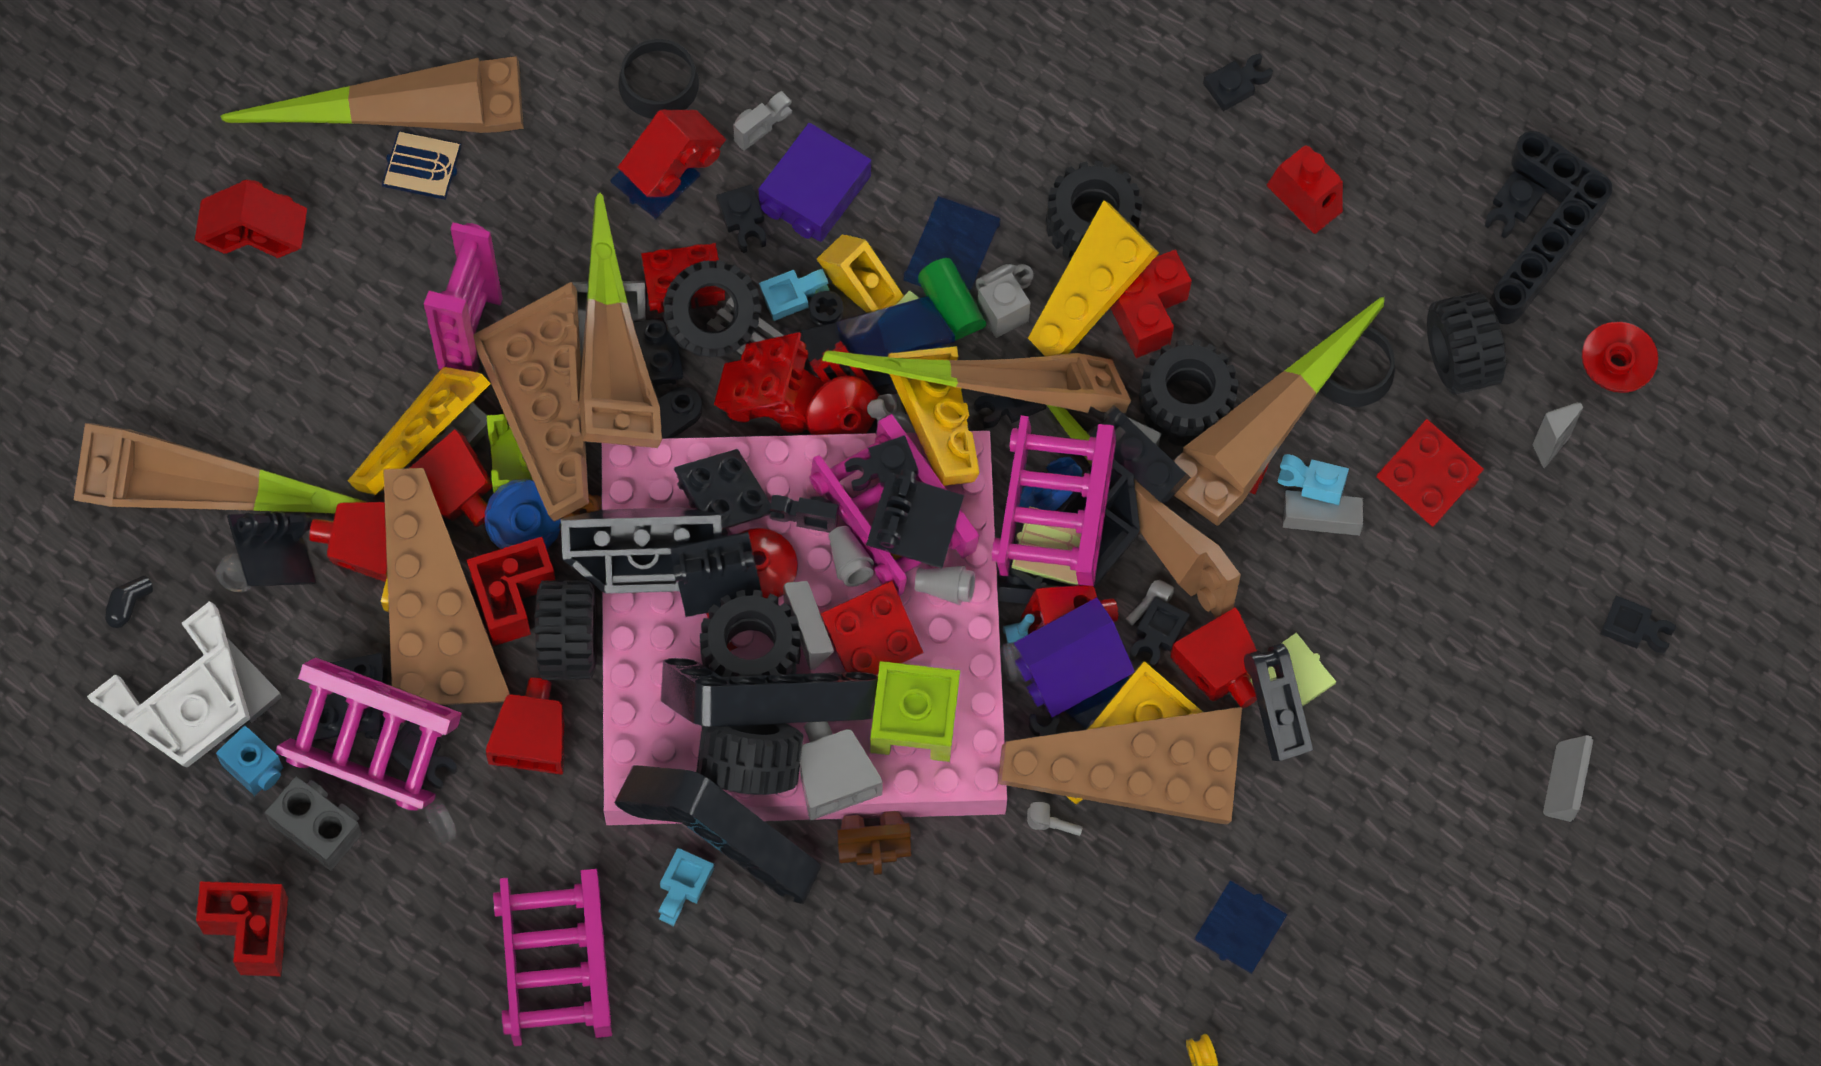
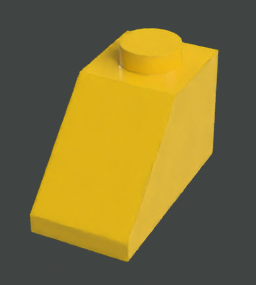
[817,234,904,321]

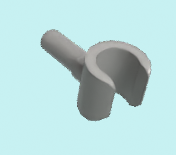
[867,394,897,424]
[1125,580,1174,625]
[1027,802,1083,836]

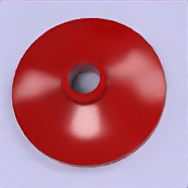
[1582,322,1658,393]
[806,376,877,435]
[738,528,798,599]

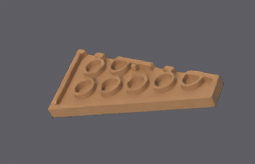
[473,282,589,522]
[383,468,510,705]
[997,707,1242,825]

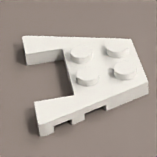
[87,601,250,768]

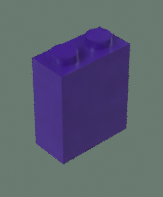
[758,122,871,242]
[1014,597,1135,717]

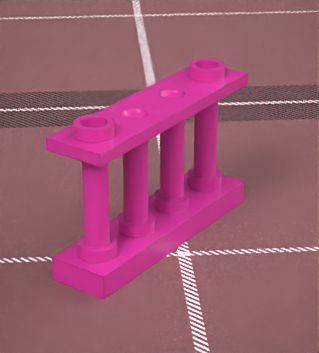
[424,222,503,372]
[810,414,979,596]
[992,415,1116,586]
[275,658,462,810]
[493,869,612,1046]

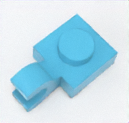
[759,269,829,321]
[1277,454,1349,505]
[659,848,714,926]

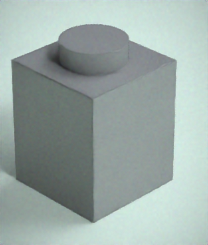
[977,273,1031,338]

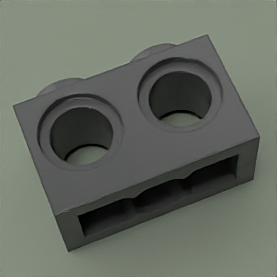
[265,776,362,871]

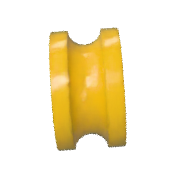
[1186,1034,1218,1066]

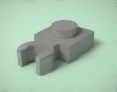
[733,91,792,151]

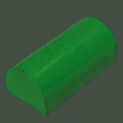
[918,258,986,342]

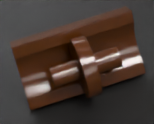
[837,811,911,875]

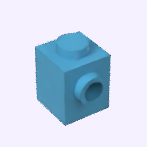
[216,725,283,796]

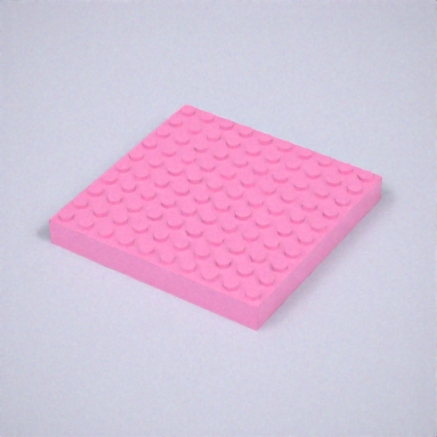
[602,431,1007,825]

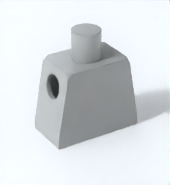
[799,722,883,821]

